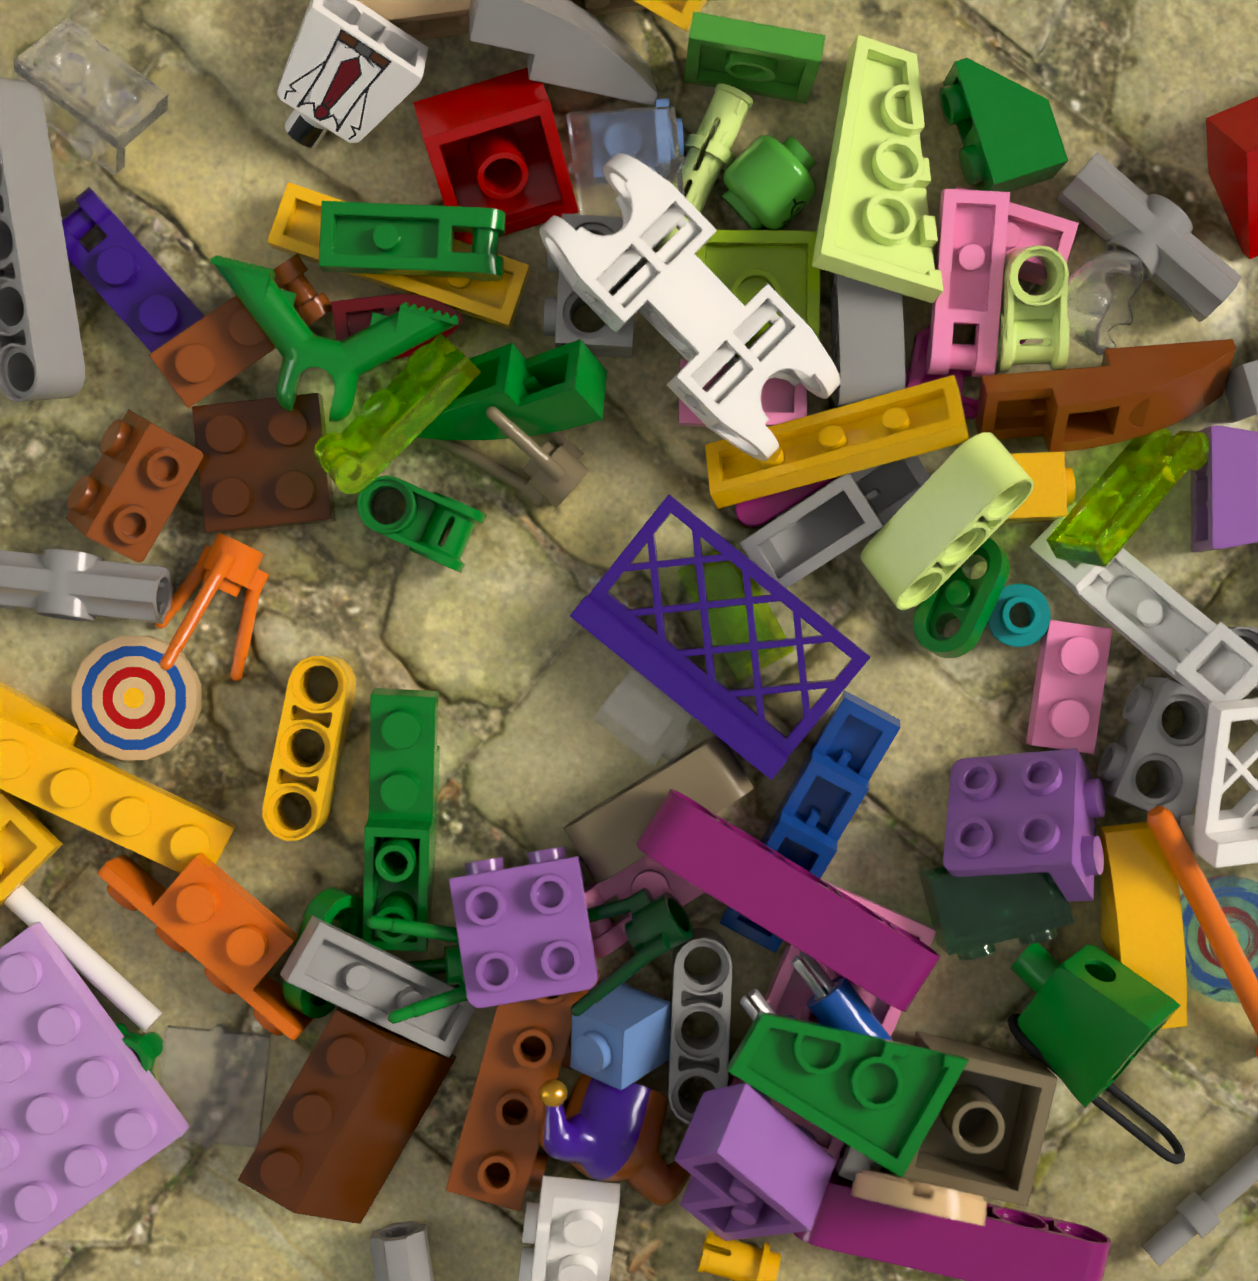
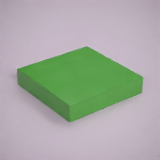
[684,12,826,104]

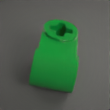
[357,475,487,573]

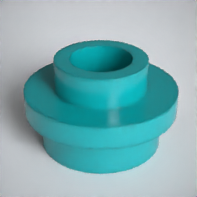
[987,584,1051,647]

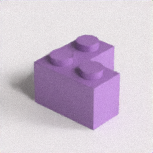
[674,1083,836,1241]

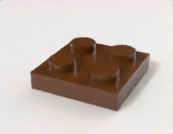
[192,393,336,534]

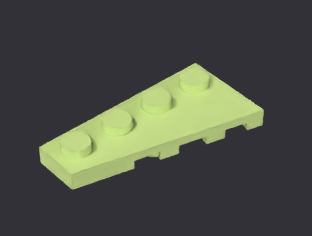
[812,35,944,303]

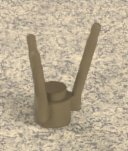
[431,406,590,508]

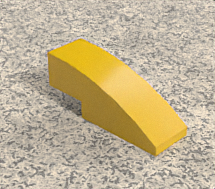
[1101,822,1187,1029]

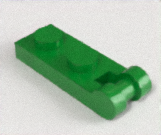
[319,201,506,281]

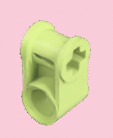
[996,245,1070,372]

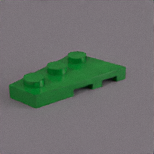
[726,1011,969,1178]

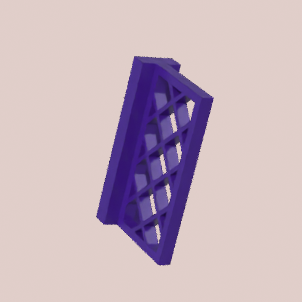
[570,494,871,780]

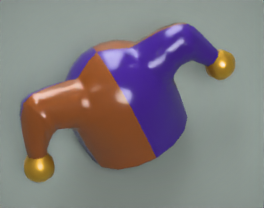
[538,1073,691,1206]

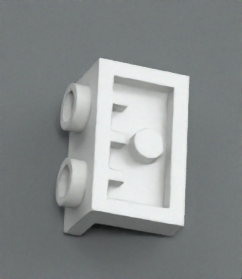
[519,1176,621,1281]

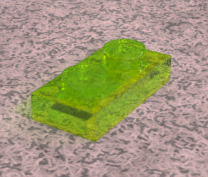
[676,540,794,682]

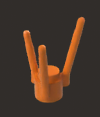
[155,532,269,681]

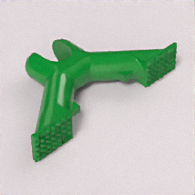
[210,255,459,422]

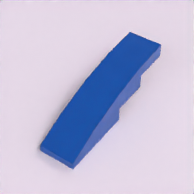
[720,690,901,953]

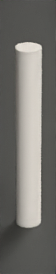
[4,885,162,1032]

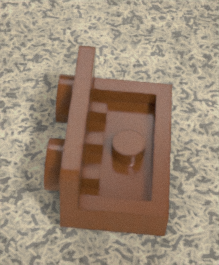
[66,409,203,562]

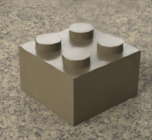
[903,1031,1058,1207]

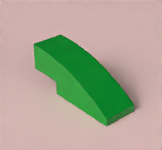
[399,339,608,440]

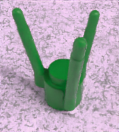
[366,916,468,1024]

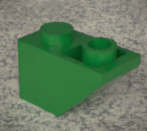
[939,58,1068,192]

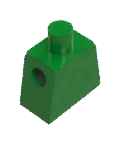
[1010,941,1181,1108]

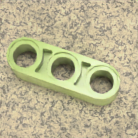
[860,432,1034,610]

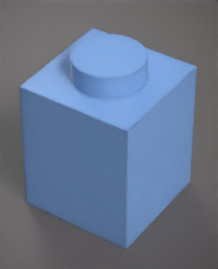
[570,983,672,1090]

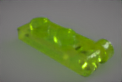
[314,333,481,494]
[1046,428,1209,568]

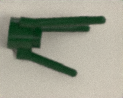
[570,887,693,1016]

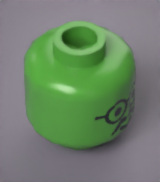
[721,135,817,230]

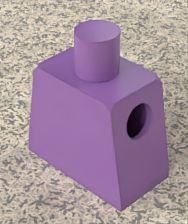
[1190,426,1258,552]

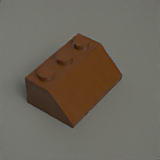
[238,1006,457,1224]

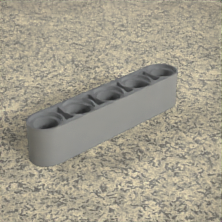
[0,77,85,402]

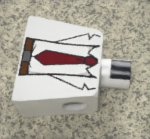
[276,0,428,148]

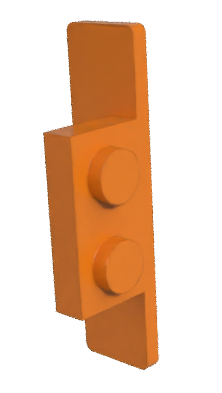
[97,853,313,1041]

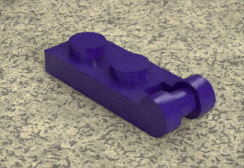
[62,187,205,353]

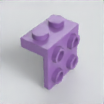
[943,748,1106,902]
[449,847,598,1008]

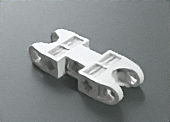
[539,153,840,461]

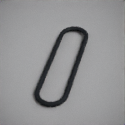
[1007,1013,1185,1164]

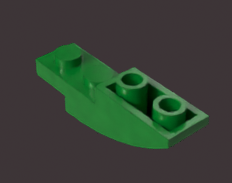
[363,688,440,952]

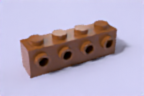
[445,970,600,1212]

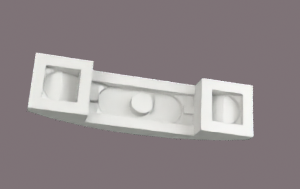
[1029,502,1258,704]

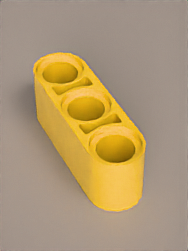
[262,656,356,841]

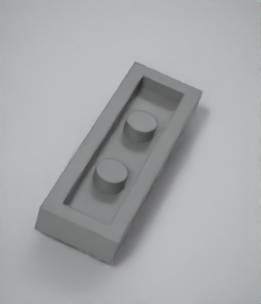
[280,915,476,1058]

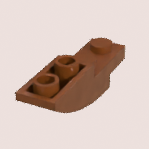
[975,339,1236,452]

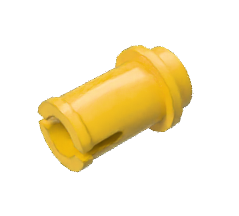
[697,1230,781,1281]

